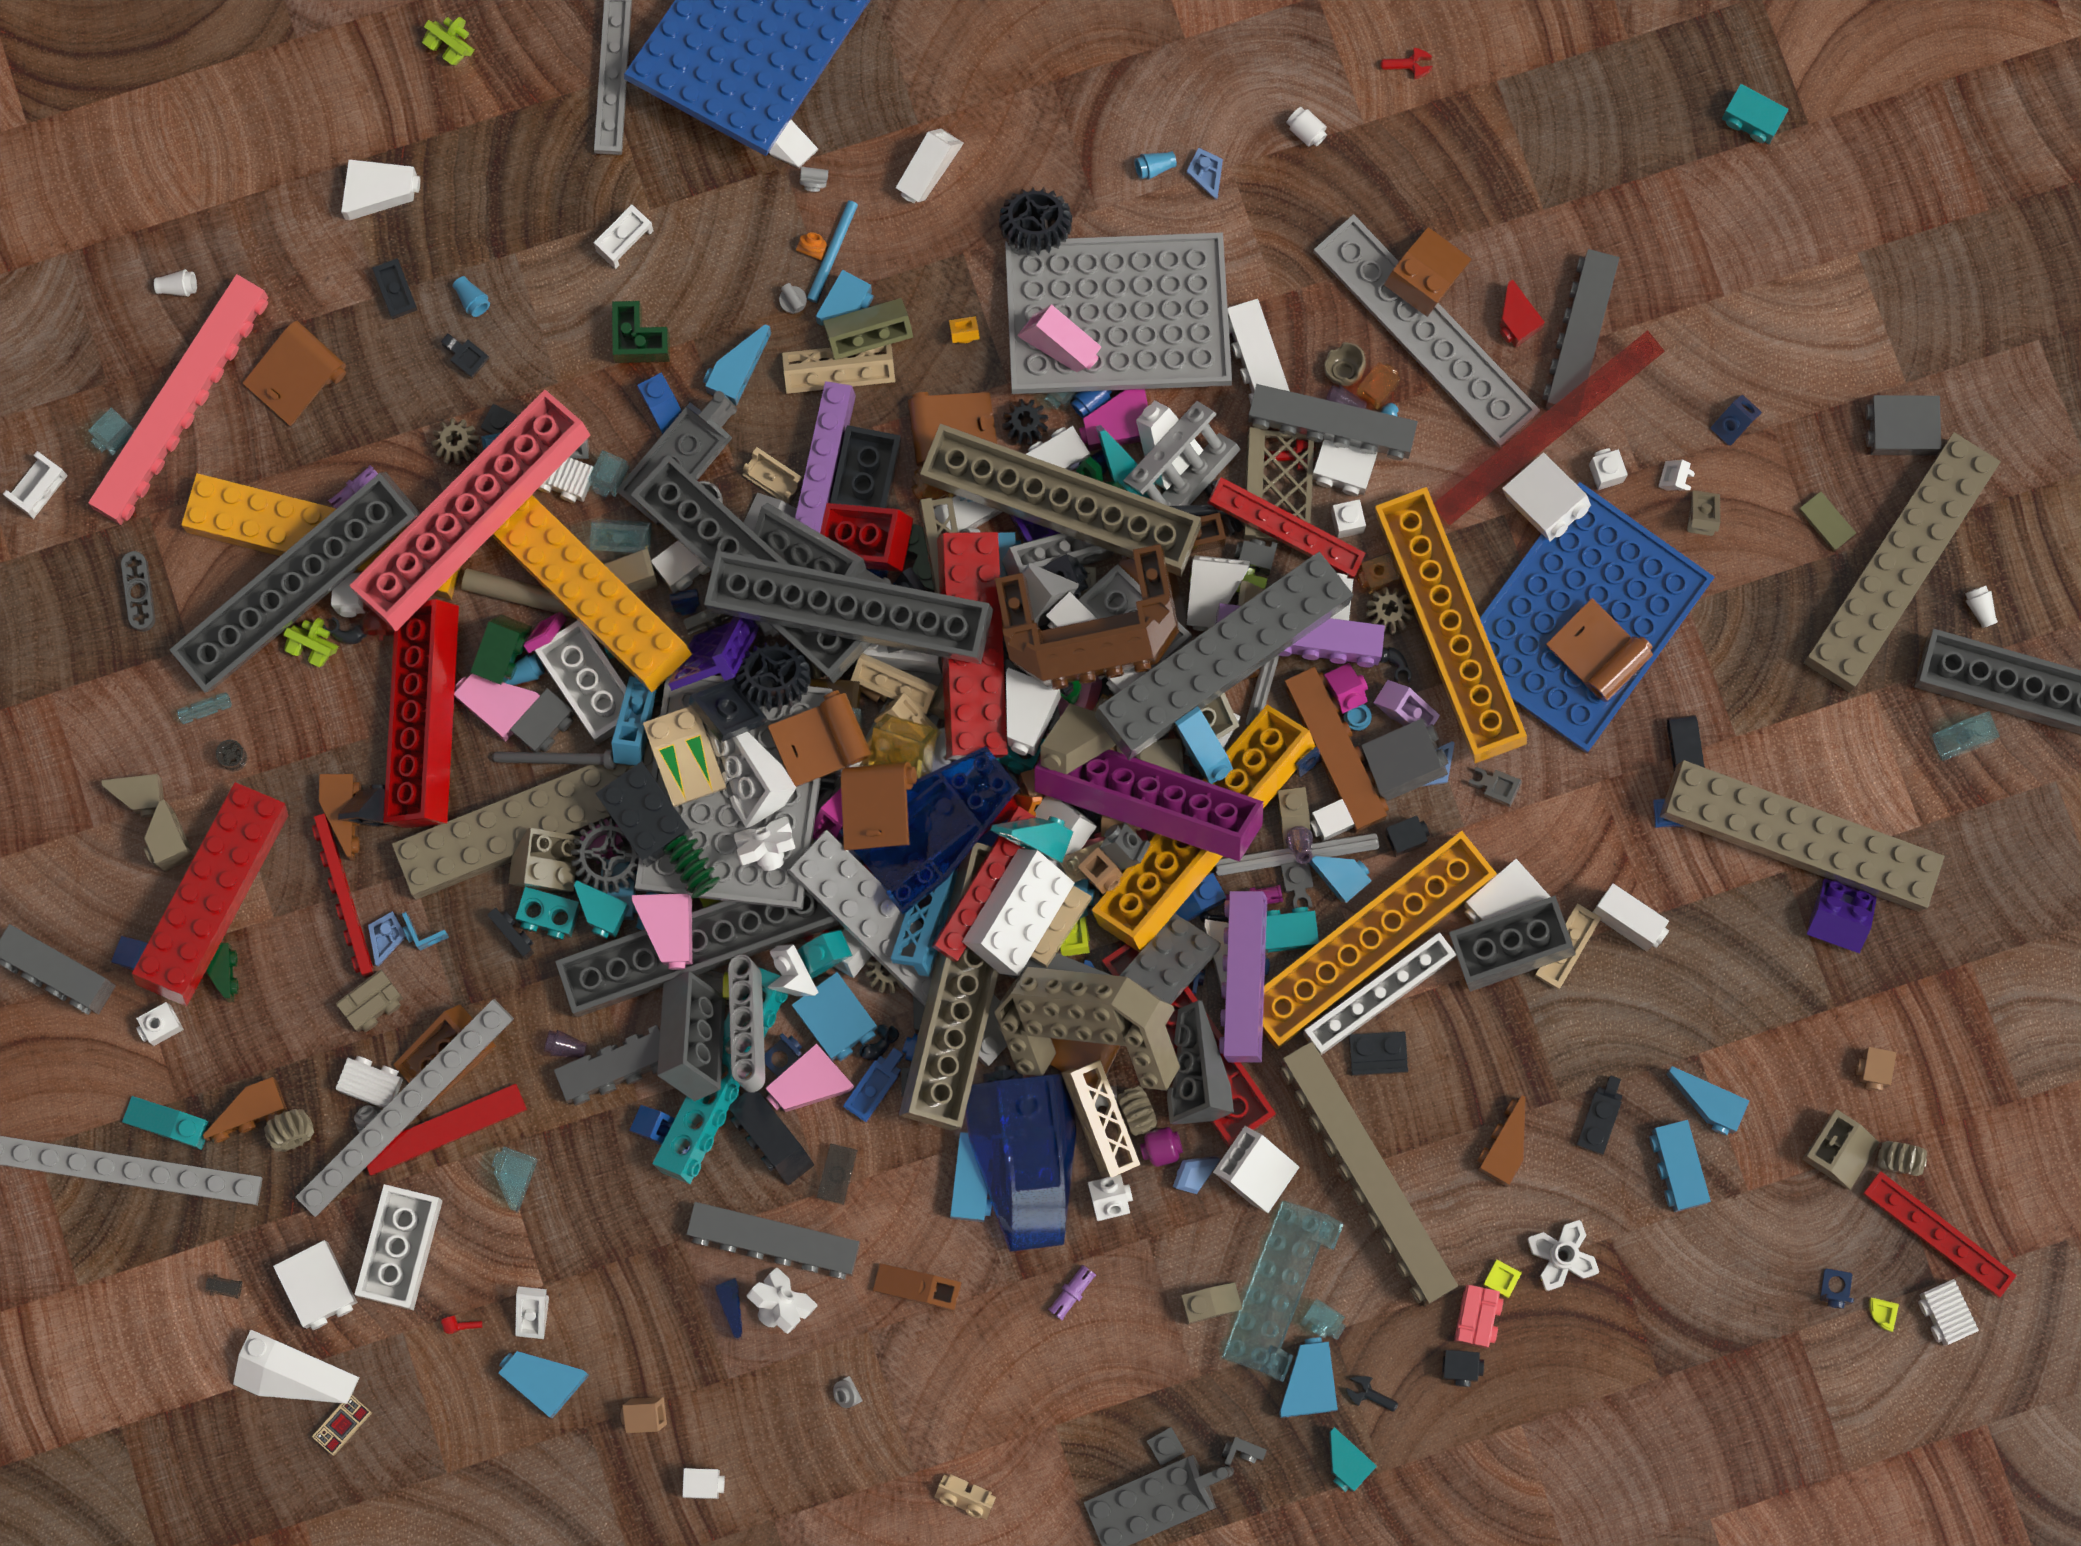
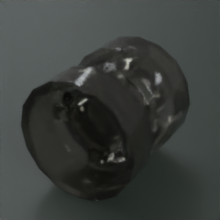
[216,739,248,772]

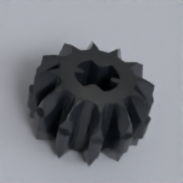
[1002,399,1048,446]

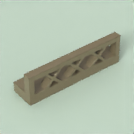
[919,497,958,594]

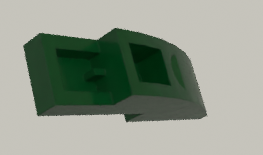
[207,936,239,1002]

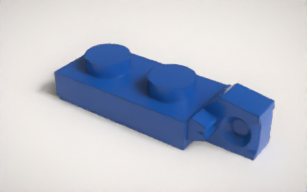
[843,1048,904,1123]

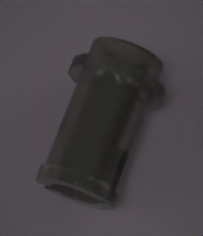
[205,1274,243,1299]

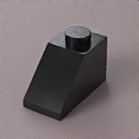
[338,784,392,827]

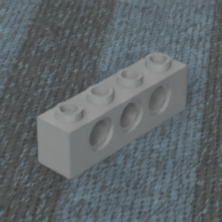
[1002,533,1114,576]

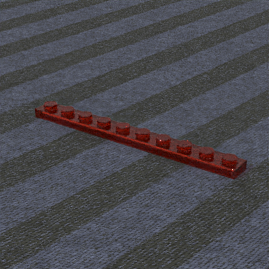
[1433,330,1665,526]

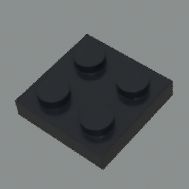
[688,678,767,743]

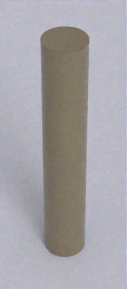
[461,568,575,618]

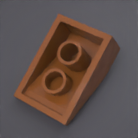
[1384,227,1472,317]
[393,1005,496,1107]

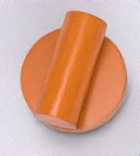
[796,232,827,261]

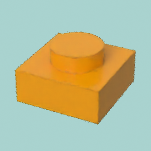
[949,316,980,343]

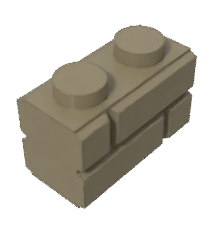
[336,969,403,1033]

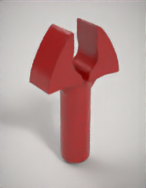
[1380,48,1433,79]
[1264,439,1316,471]

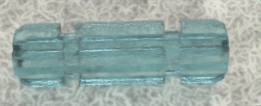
[177,692,232,724]

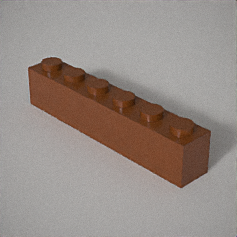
[1283,667,1389,834]

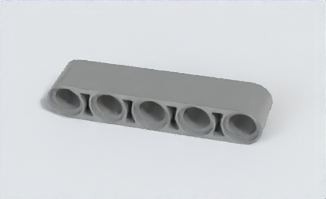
[728,955,765,1092]

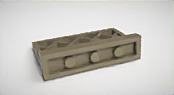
[1242,427,1314,541]

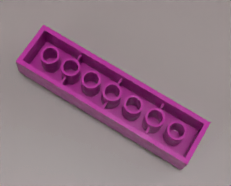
[1035,749,1264,862]

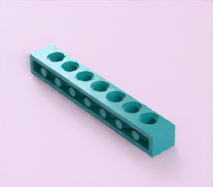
[652,967,788,1184]

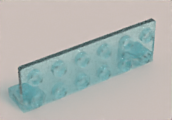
[1222,1201,1344,1382]

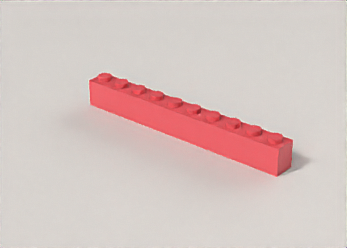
[88,274,268,525]

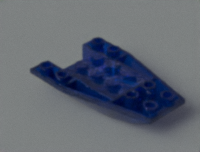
[839,746,1019,915]
[966,1074,1077,1252]

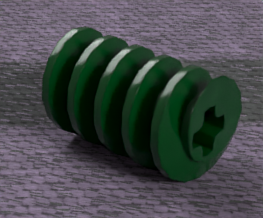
[663,835,720,898]

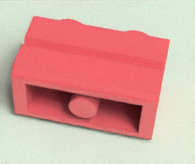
[1454,1285,1503,1349]

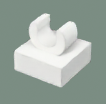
[1659,460,1695,491]

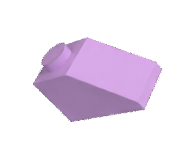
[1374,680,1440,726]

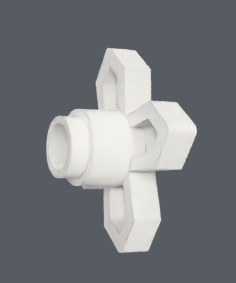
[734,817,795,871]
[1527,1220,1599,1291]
[746,1268,817,1334]

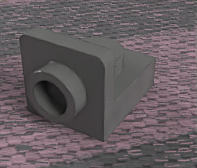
[1221,1437,1267,1466]

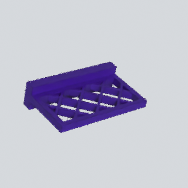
[668,616,759,691]

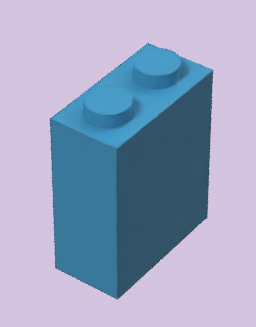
[792,972,878,1062]

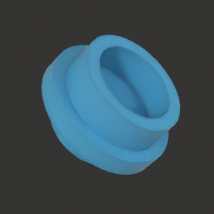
[1344,704,1372,731]

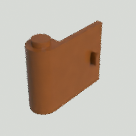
[243,321,346,426]
[908,392,997,467]
[1545,598,1653,702]
[767,690,872,787]
[841,762,917,851]
[1050,1038,1121,1089]

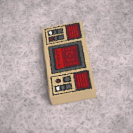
[312,1395,372,1456]

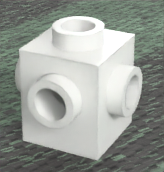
[1088,1174,1133,1221]

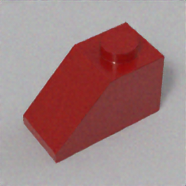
[1500,279,1545,348]

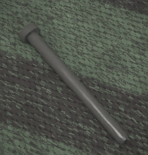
[491,750,618,769]

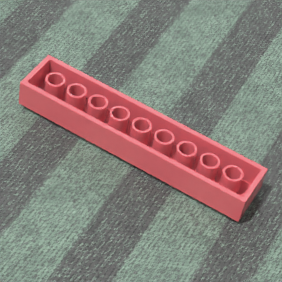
[349,390,590,631]

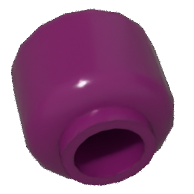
[1140,1127,1183,1167]

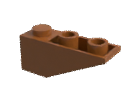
[319,774,361,861]
[203,1077,288,1144]
[1477,1095,1525,1187]
[873,1263,962,1312]

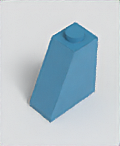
[1279,1337,1338,1418]
[499,1351,589,1418]

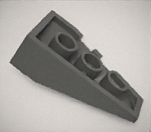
[1167,1000,1234,1125]

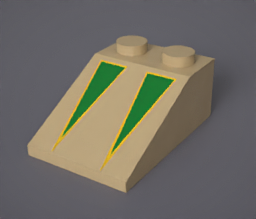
[643,706,727,807]

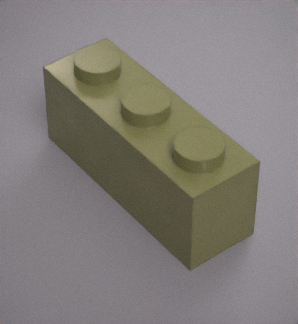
[823,298,913,360]

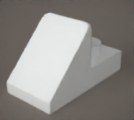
[768,945,819,996]
[516,1286,549,1339]

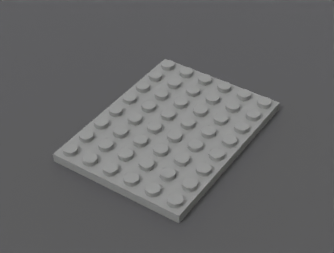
[1005,233,1232,394]
[635,672,833,910]

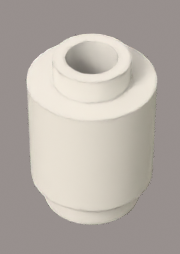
[1286,107,1327,147]

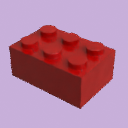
[820,503,913,572]

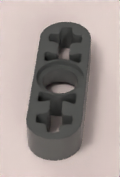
[121,551,155,632]

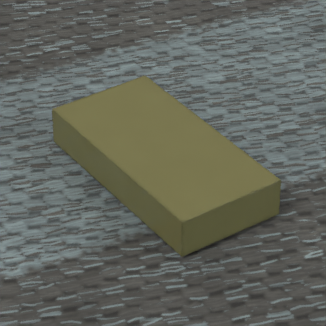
[1799,492,1856,552]

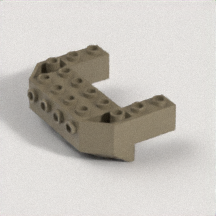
[995,967,1180,1091]

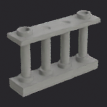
[1123,401,1241,506]

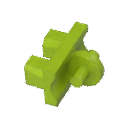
[422,17,475,65]
[284,618,339,667]

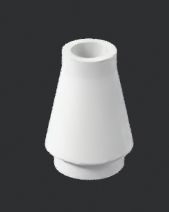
[154,269,197,297]
[1965,585,1998,628]

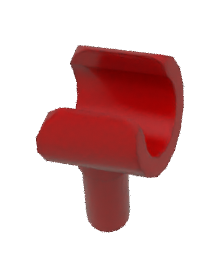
[441,1315,482,1334]

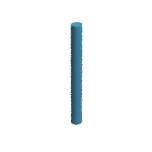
[807,200,858,303]

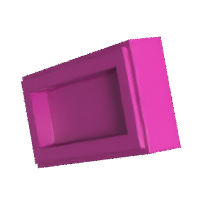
[524,612,567,653]

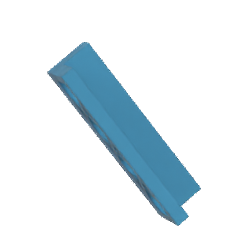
[891,861,958,977]

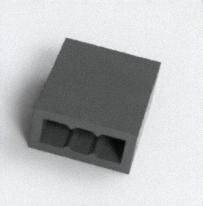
[1865,395,1941,455]
[1362,718,1449,801]

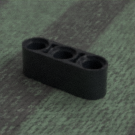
[1667,715,1705,772]

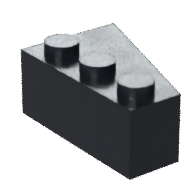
[729,1091,814,1186]

